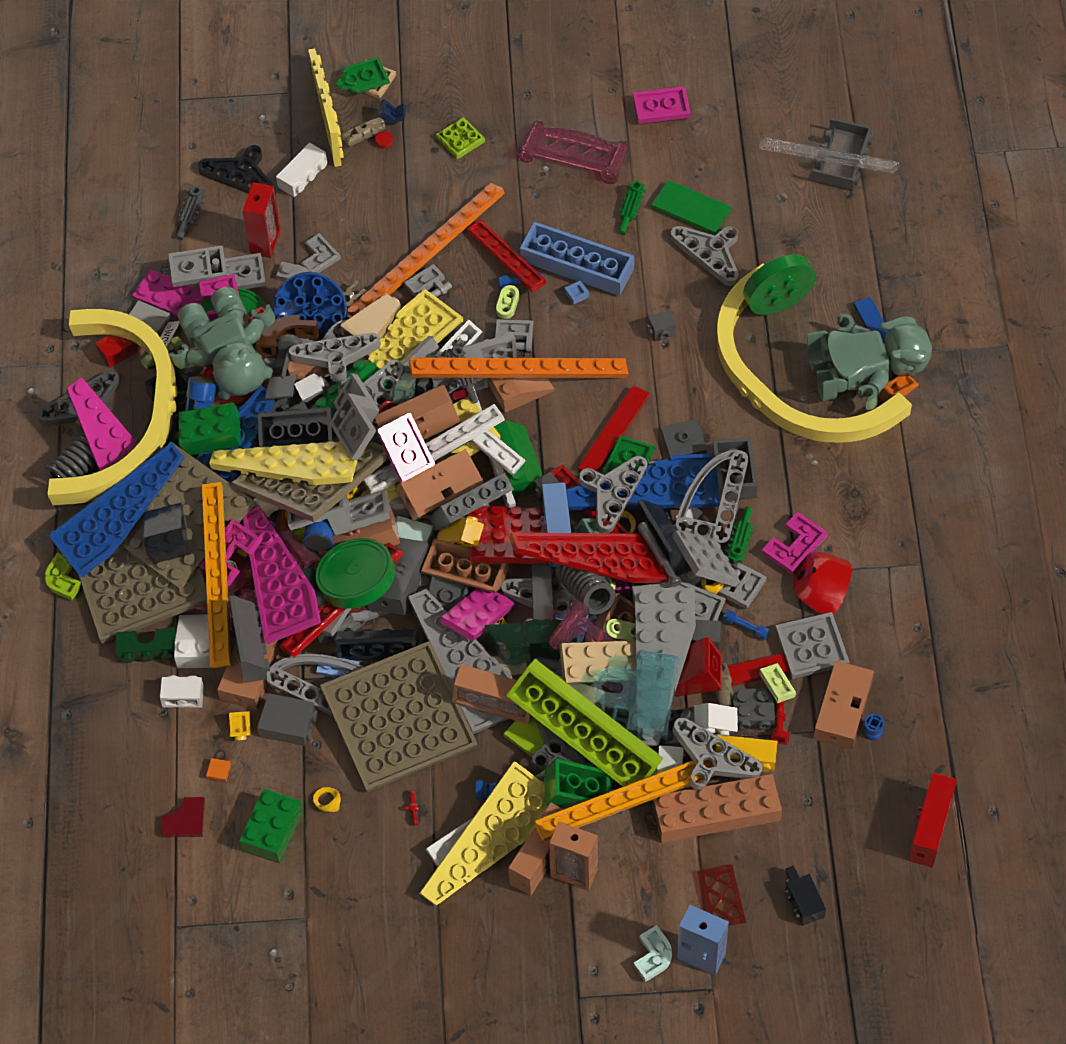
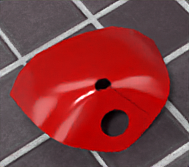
[793,552,852,616]

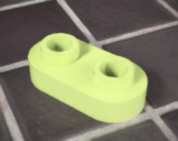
[496,285,519,319]
[603,619,636,641]

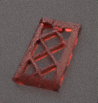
[697,864,747,926]

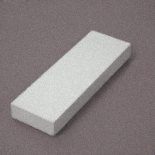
[470,430,526,476]

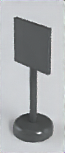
[265,335,303,400]

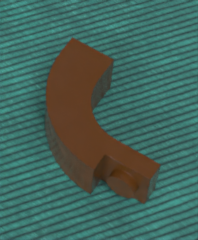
[256,315,319,359]

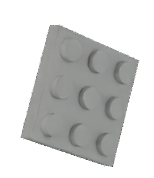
[671,530,741,587]
[775,612,850,679]

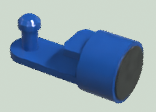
[186,376,217,411]
[303,519,334,552]

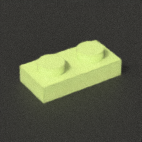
[759,663,796,703]

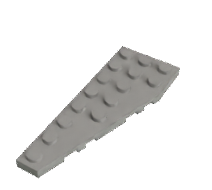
[635,588,696,747]
[408,589,513,734]

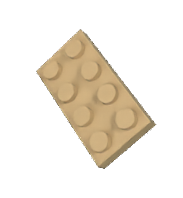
[559,641,637,684]

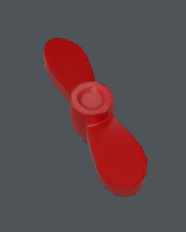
[405,790,418,826]

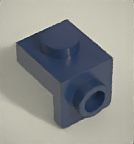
[378,99,406,125]

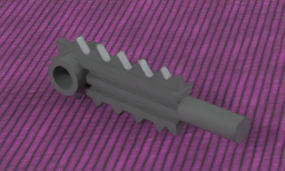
[176,186,206,240]
[447,345,478,404]

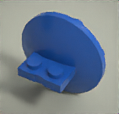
[273,272,347,342]

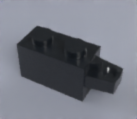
[784,865,826,926]

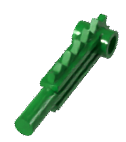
[618,181,646,235]
[726,506,754,563]

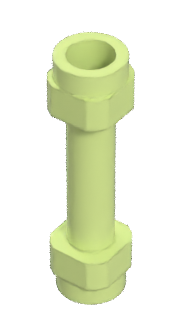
[141,336,183,369]

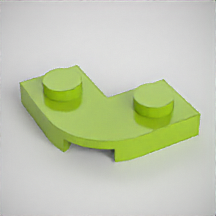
[45,553,82,601]

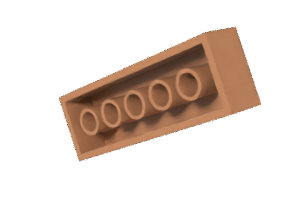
[653,774,782,843]

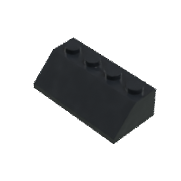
[258,407,337,448]
[638,499,692,576]
[336,628,417,661]

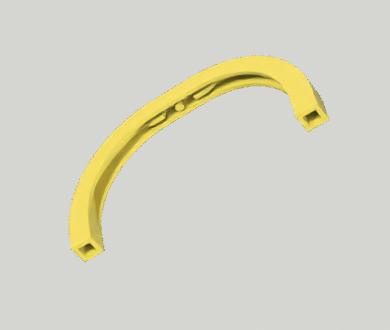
[717,264,912,443]
[48,309,178,505]

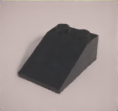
[144,503,190,564]

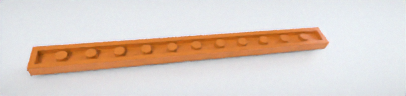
[345,183,505,320]
[408,358,628,378]

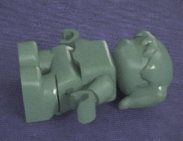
[169,287,275,400]
[807,314,932,410]

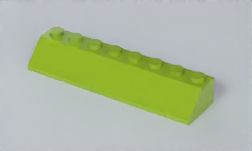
[506,659,663,787]

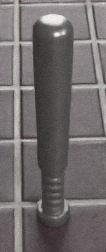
[638,522,681,587]

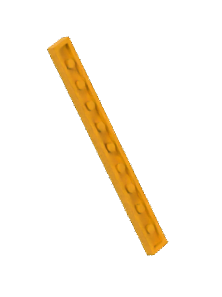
[202,482,231,668]
[534,760,715,841]

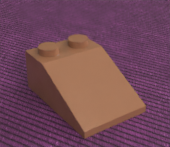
[488,378,555,413]

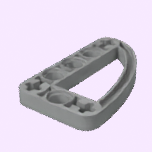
[676,450,748,543]
[266,654,363,716]

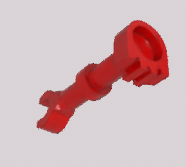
[771,697,790,745]

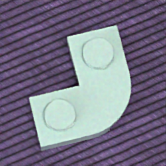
[634,925,672,982]

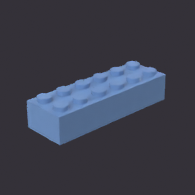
[520,221,634,296]

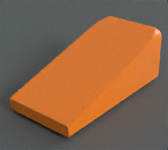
[878,374,919,402]

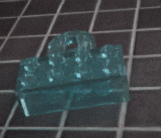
[593,650,680,739]

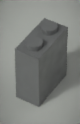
[257,693,318,746]

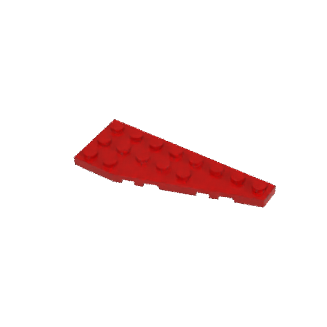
[509,533,669,583]

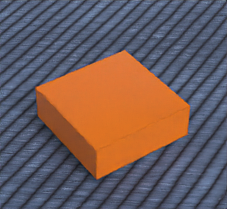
[206,758,231,782]

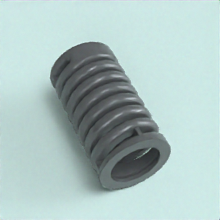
[45,432,97,479]
[556,564,615,615]

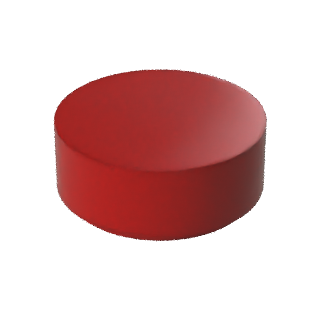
[375,131,393,149]

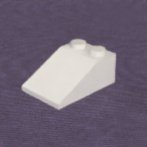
[174,614,211,669]

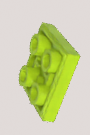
[436,117,485,160]
[504,715,544,759]

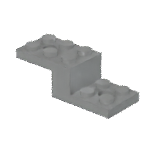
[168,245,266,289]
[431,333,516,394]
[330,373,379,460]
[287,489,390,536]

